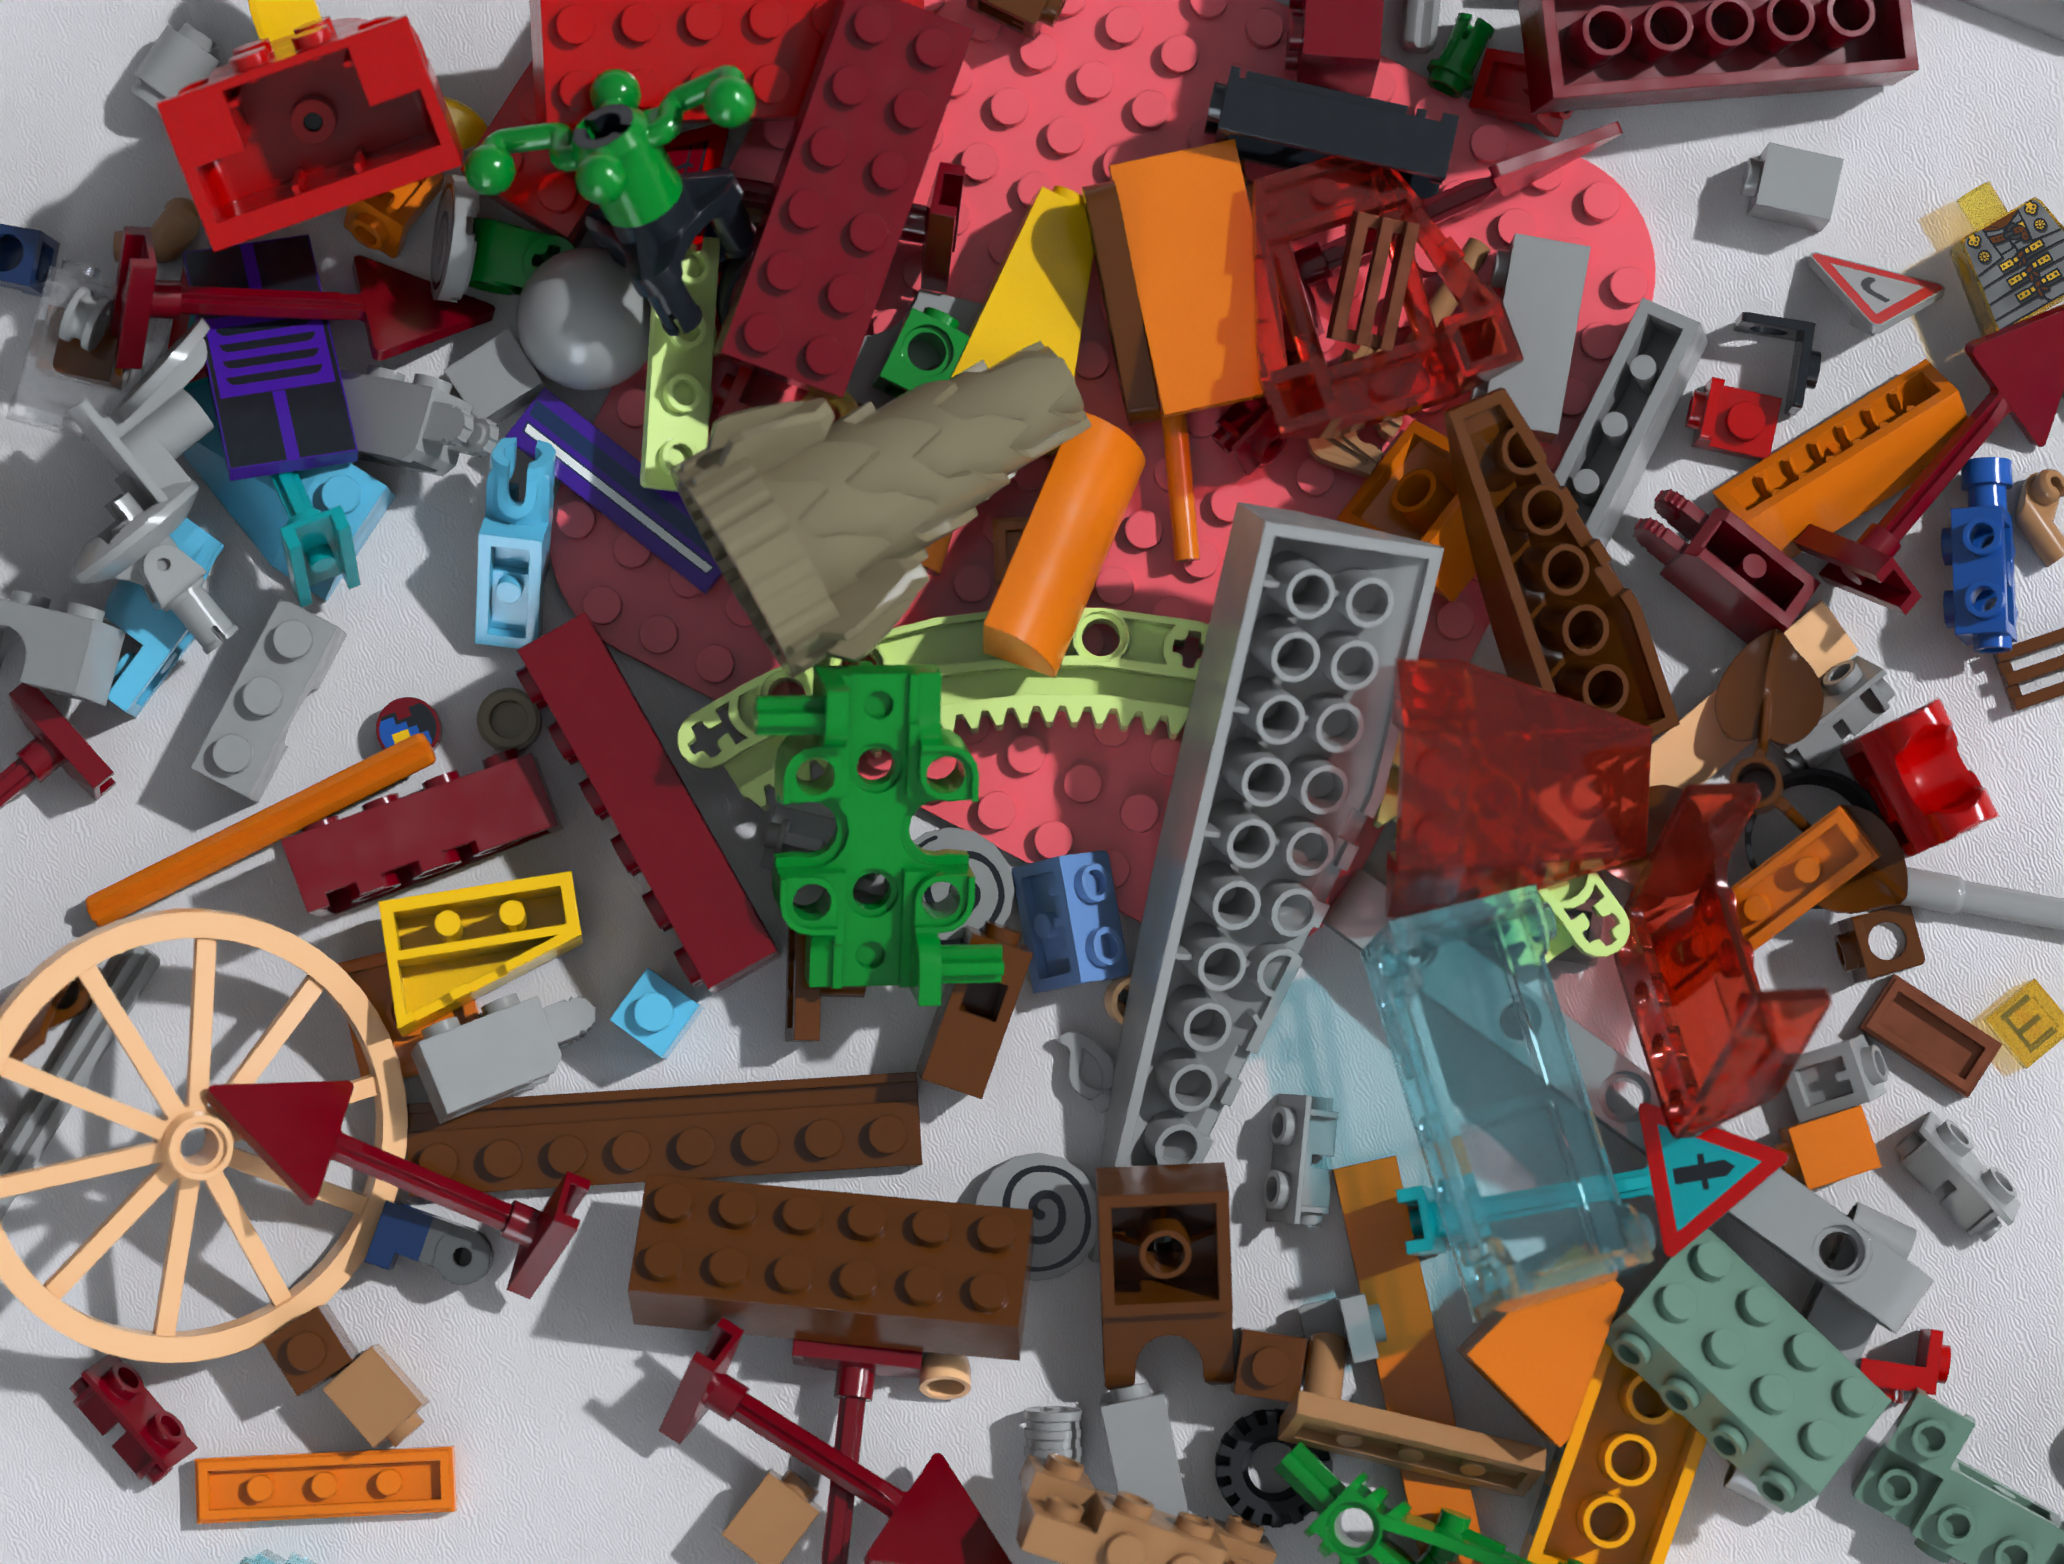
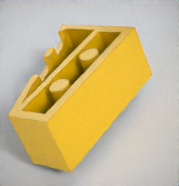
[378,871,583,1037]

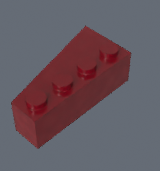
[281,748,563,919]

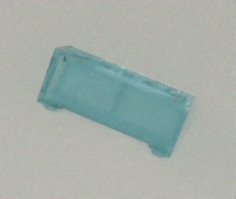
[1360,884,1656,1323]

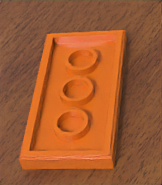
[1109,139,1290,418]

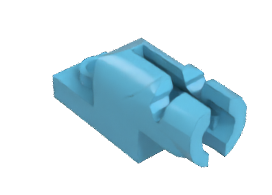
[475,437,556,649]
[104,518,225,718]

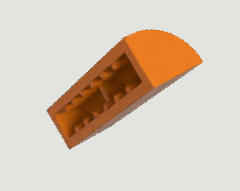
[1712,359,1968,559]
[983,412,1146,678]

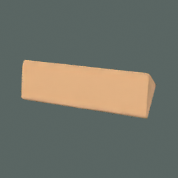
[1624,600,1858,794]

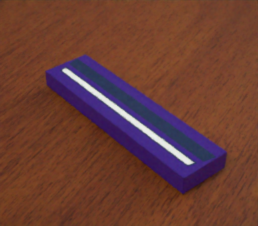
[505,387,722,596]

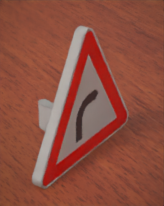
[1808,252,1945,336]

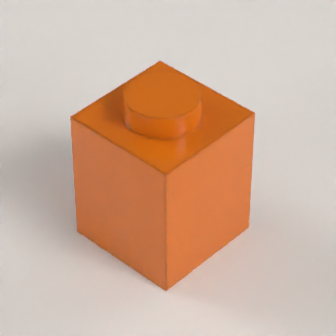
[1774,1105,1882,1190]

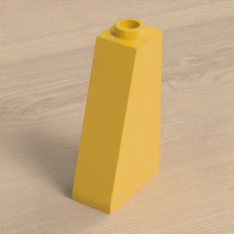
[951,185,1094,456]

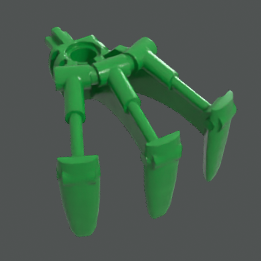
[1274,1442,1583,1564]

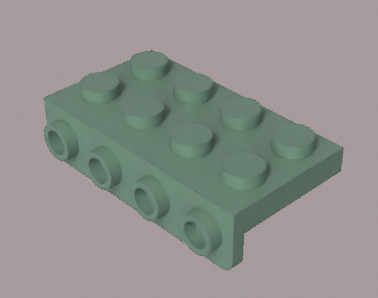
[1605,1228,1892,1513]

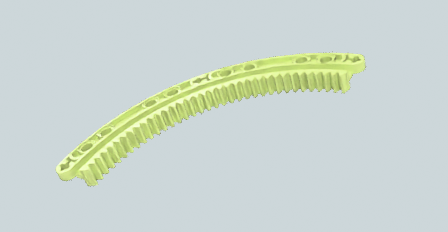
[677,608,1630,970]

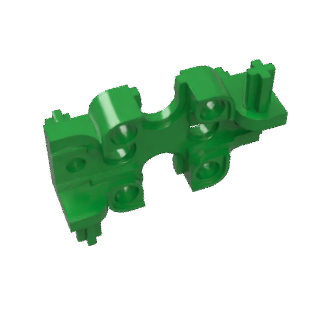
[753,661,1004,1006]

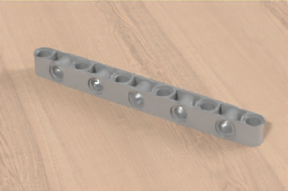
[1322,868,1934,1334]

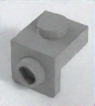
[1298,1292,1387,1363]

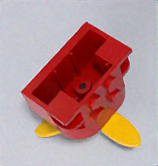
[156,0,488,252]

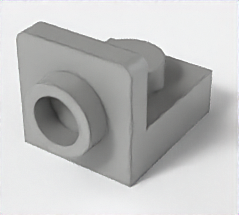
[1778,1033,1888,1123]

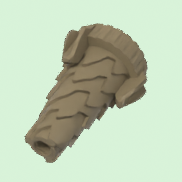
[670,341,1092,678]

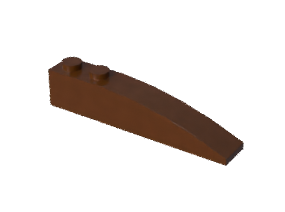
[1443,388,1680,774]

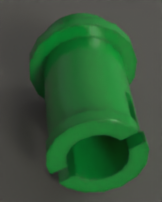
[1427,13,1495,98]

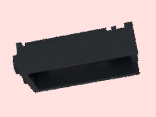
[1204,66,1459,200]

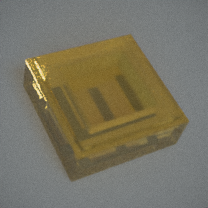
[1982,978,2064,1069]

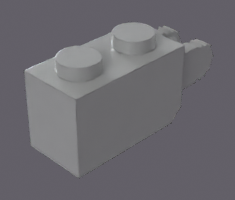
[340,365,500,476]
[411,993,597,1124]

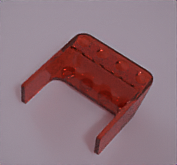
[1613,783,1832,1139]

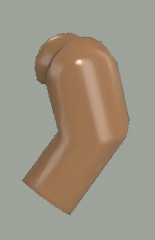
[113,197,200,263]
[2014,469,2064,567]

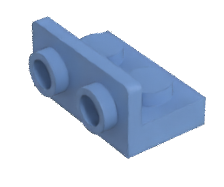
[1011,850,1129,994]

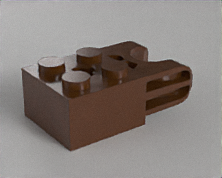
[1095,1162,1234,1390]

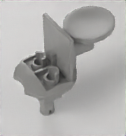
[66,317,239,655]

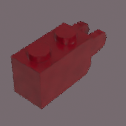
[1633,489,1821,644]

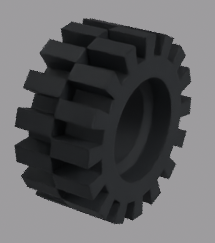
[1214,1408,1333,1528]

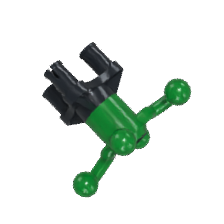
[464,65,757,336]

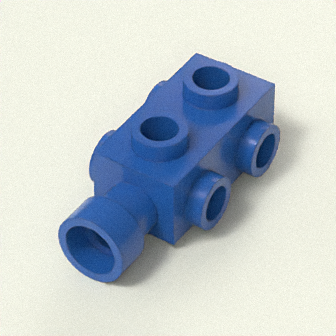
[1941,457,2018,654]

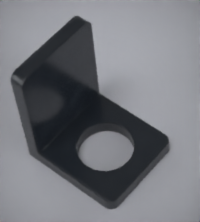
[1734,312,1821,416]

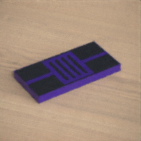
[183,234,358,481]

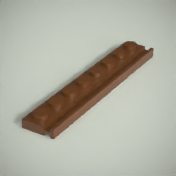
[407,1072,923,1197]

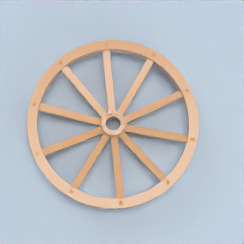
[0,908,408,1363]

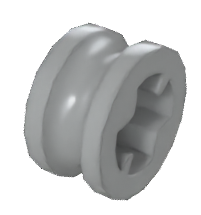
[59,286,113,352]

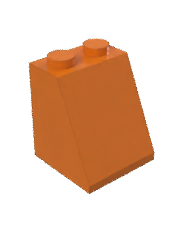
[1456,1241,1624,1448]

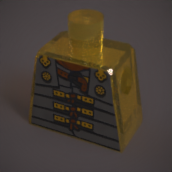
[1950,181,2064,337]

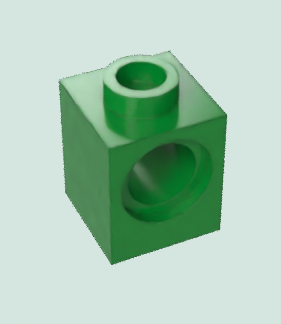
[872,307,970,398]

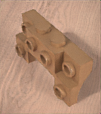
[1016,1453,1277,1564]

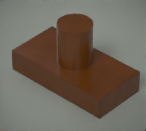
[785,925,866,1042]

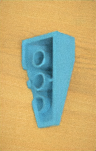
[182,383,396,602]

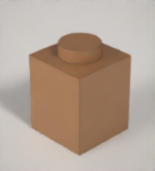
[322,1344,429,1448]
[721,1468,823,1564]

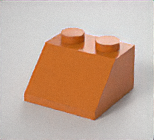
[1336,420,1476,603]

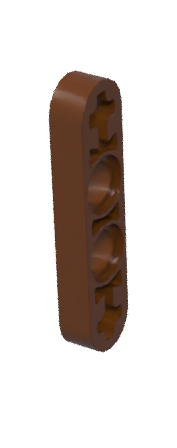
[1082,180,1161,426]

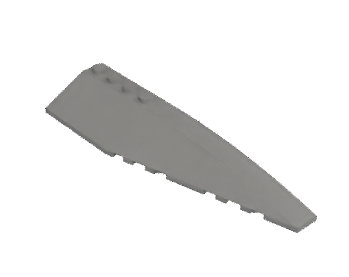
[1088,502,1444,1263]

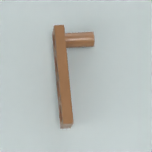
[1278,1332,1547,1497]

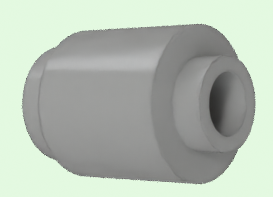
[130,22,220,111]

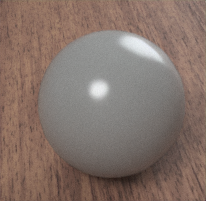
[516,247,651,391]

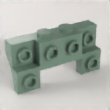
[1851,1387,2064,1564]

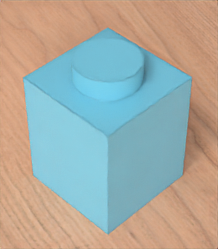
[609,967,704,1060]

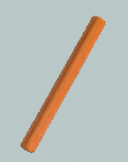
[85,733,436,927]

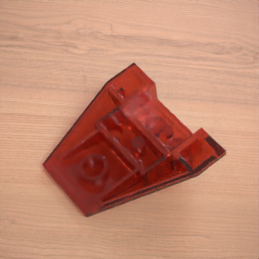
[1385,658,1652,918]

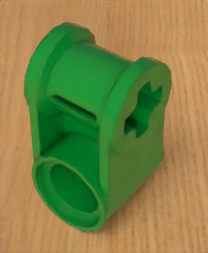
[469,218,575,296]

